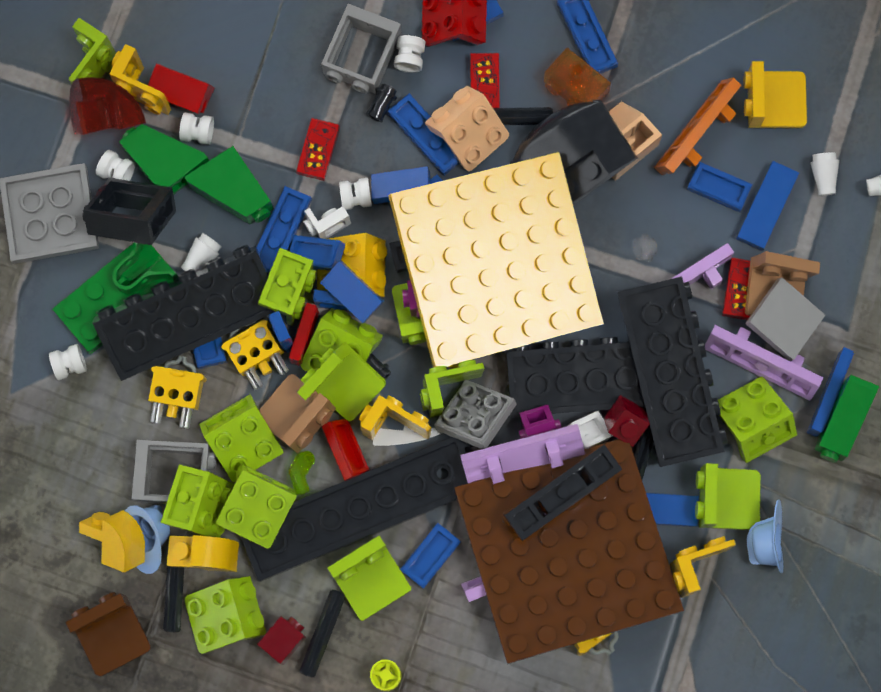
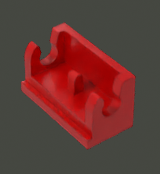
[148,63,215,114]

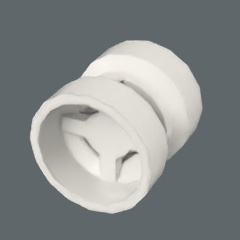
[394,35,426,73]
[179,112,214,145]
[96,150,136,181]
[339,178,372,210]
[49,344,87,381]

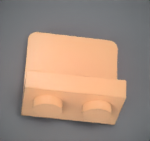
[425,86,509,171]

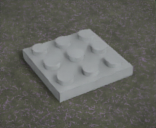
[0,163,99,264]

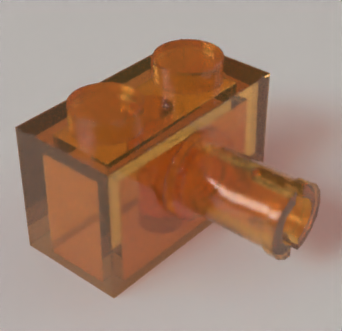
[544,47,611,106]

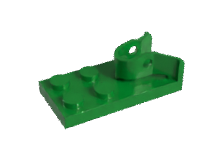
[52,242,179,355]

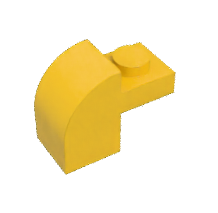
[79,510,145,573]
[167,535,239,572]

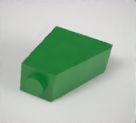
[119,124,209,194]
[184,146,274,225]
[814,375,879,463]

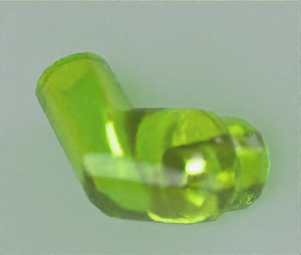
[288,451,315,496]

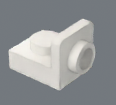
[303,206,351,239]
[568,411,613,449]

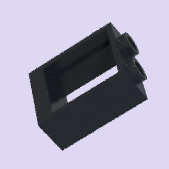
[82,178,176,245]

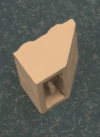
[609,101,662,181]

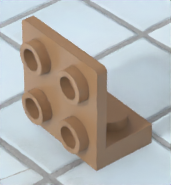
[745,251,820,316]

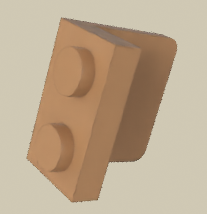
[259,374,336,454]

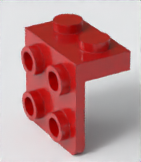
[422,0,487,47]

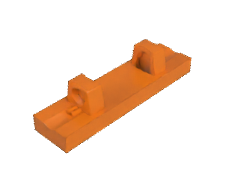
[654,77,741,175]

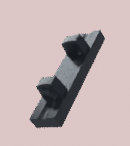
[504,445,622,541]

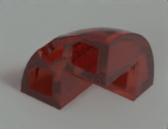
[69,77,146,135]

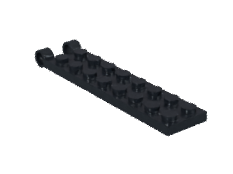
[241,437,474,582]

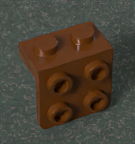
[65,592,151,676]

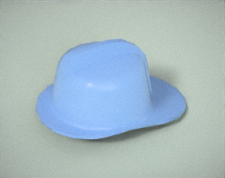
[747,499,784,573]
[125,505,170,574]

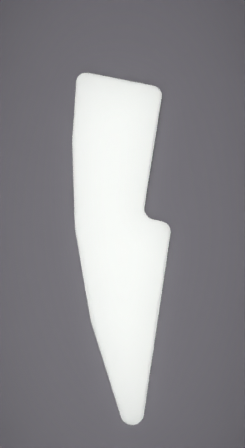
[372,426,442,446]

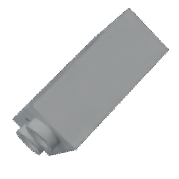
[321,4,402,94]
[132,440,216,505]

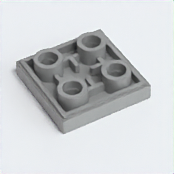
[745,277,825,361]
[434,379,517,449]

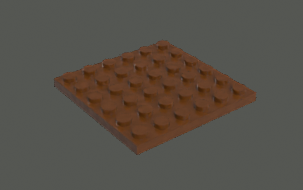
[454,439,684,665]

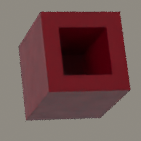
[604,395,650,447]
[257,616,306,665]

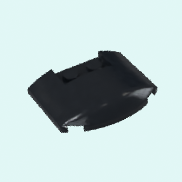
[510,100,638,205]

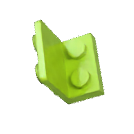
[69,18,116,100]
[258,248,317,325]
[718,377,797,463]
[199,394,283,482]
[216,463,297,548]
[161,465,234,538]
[328,536,411,621]

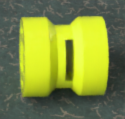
[370,660,401,691]

